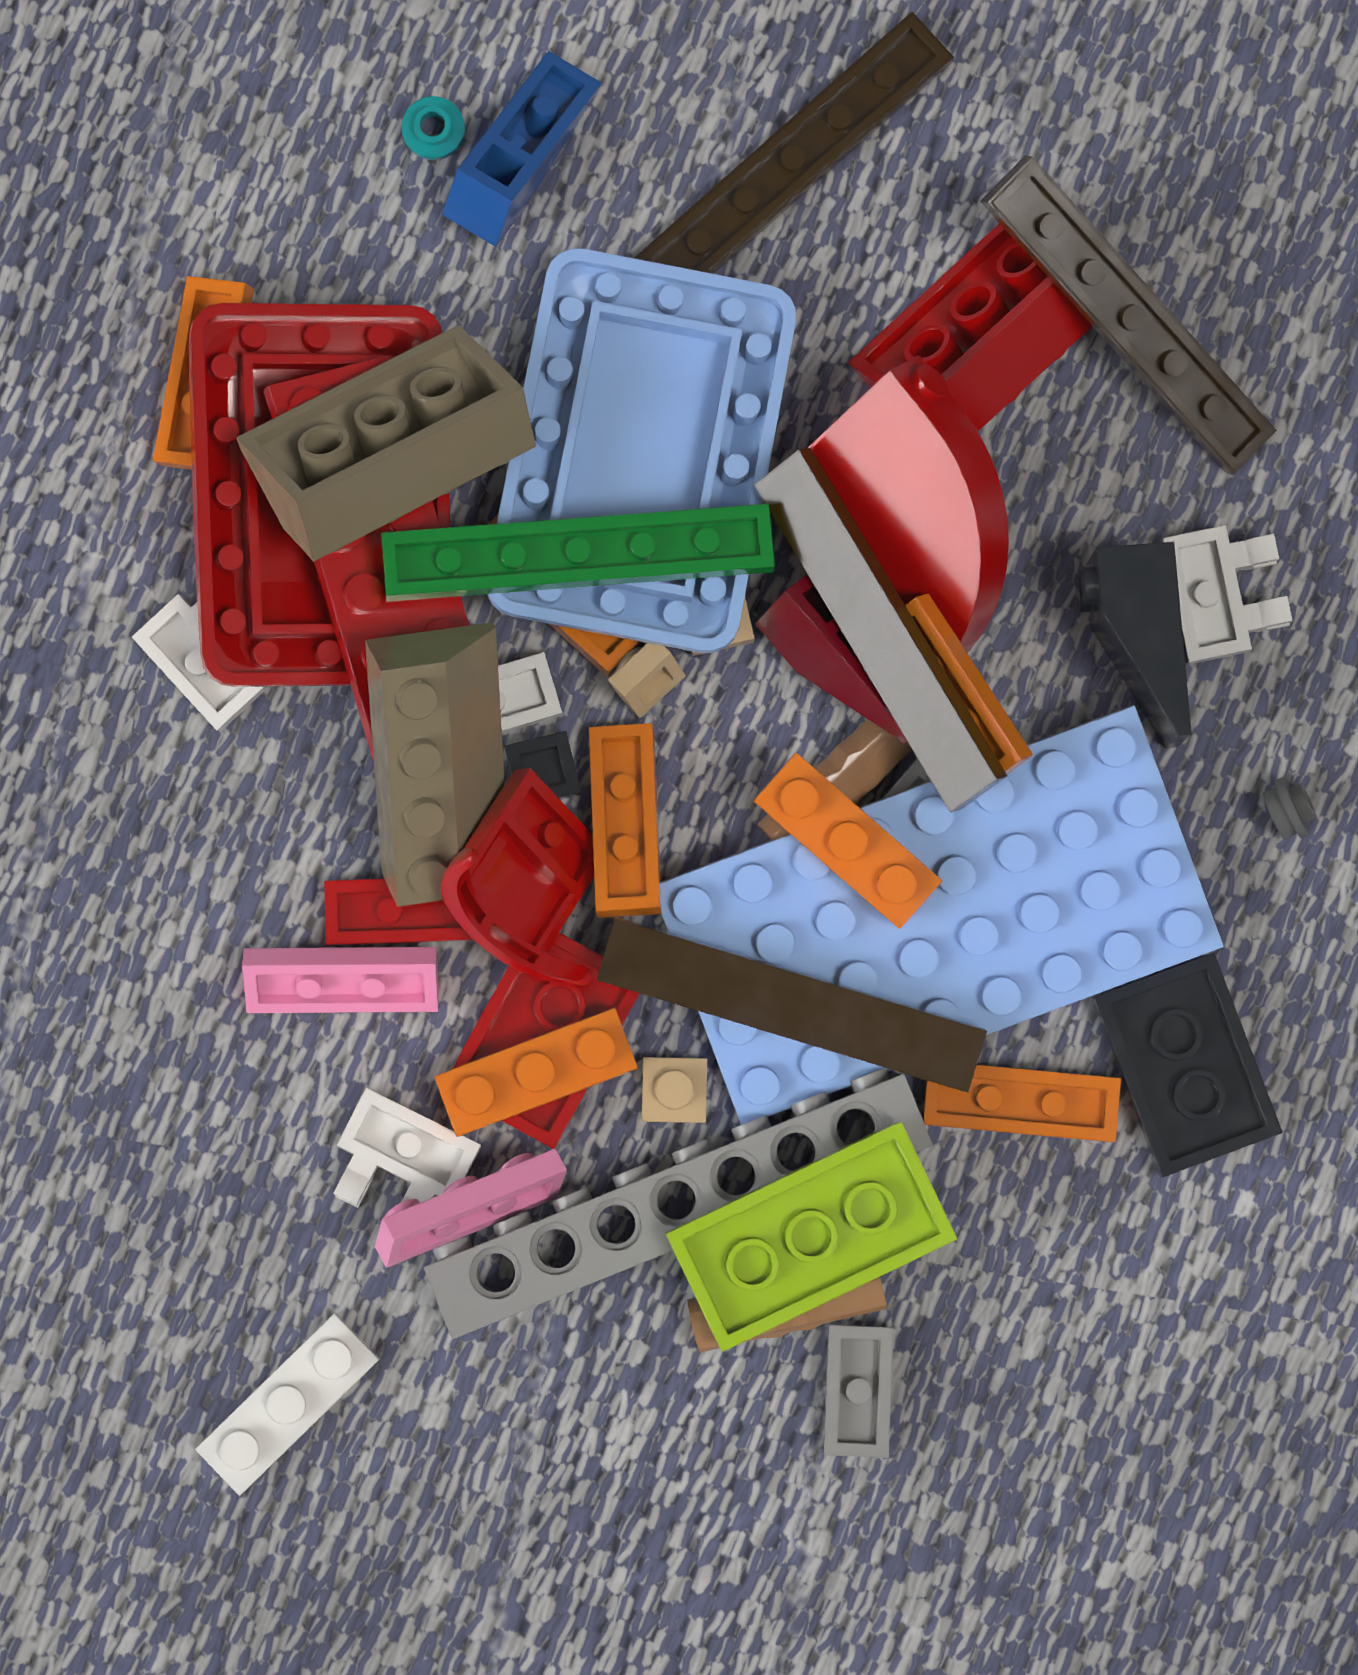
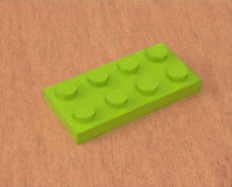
[665,1120,957,1352]

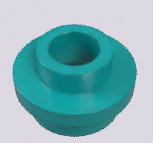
[402,96,465,160]

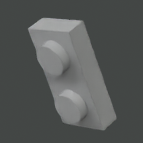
[823,1324,894,1458]

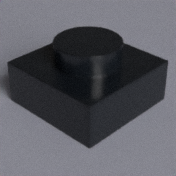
[504,731,582,800]

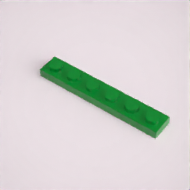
[381,504,775,602]

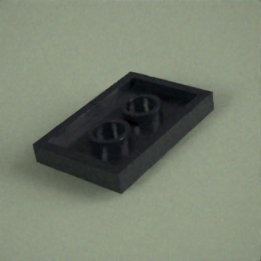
[1092,952,1283,1178]

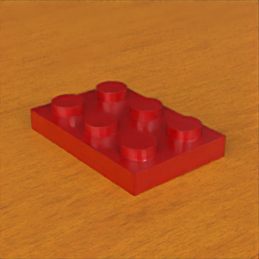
[451,933,640,1149]

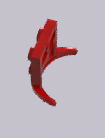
[440,768,594,985]

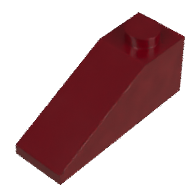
[755,574,908,743]

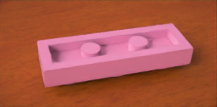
[242,947,439,1013]
[375,1149,567,1268]

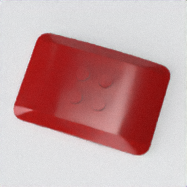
[189,303,451,687]

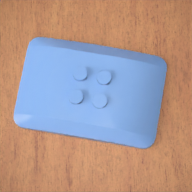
[487,249,796,653]

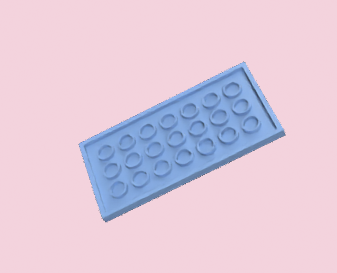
[660,705,1224,1125]

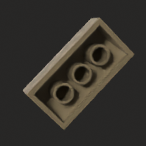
[237,325,536,562]
[365,622,505,907]

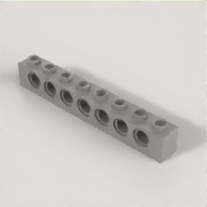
[424,1068,933,1340]

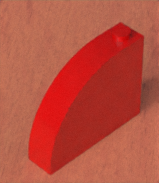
[808,355,1009,653]

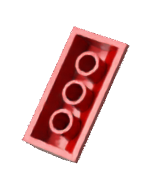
[848,223,1092,431]

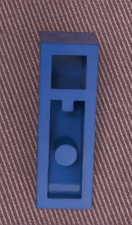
[442,51,602,247]

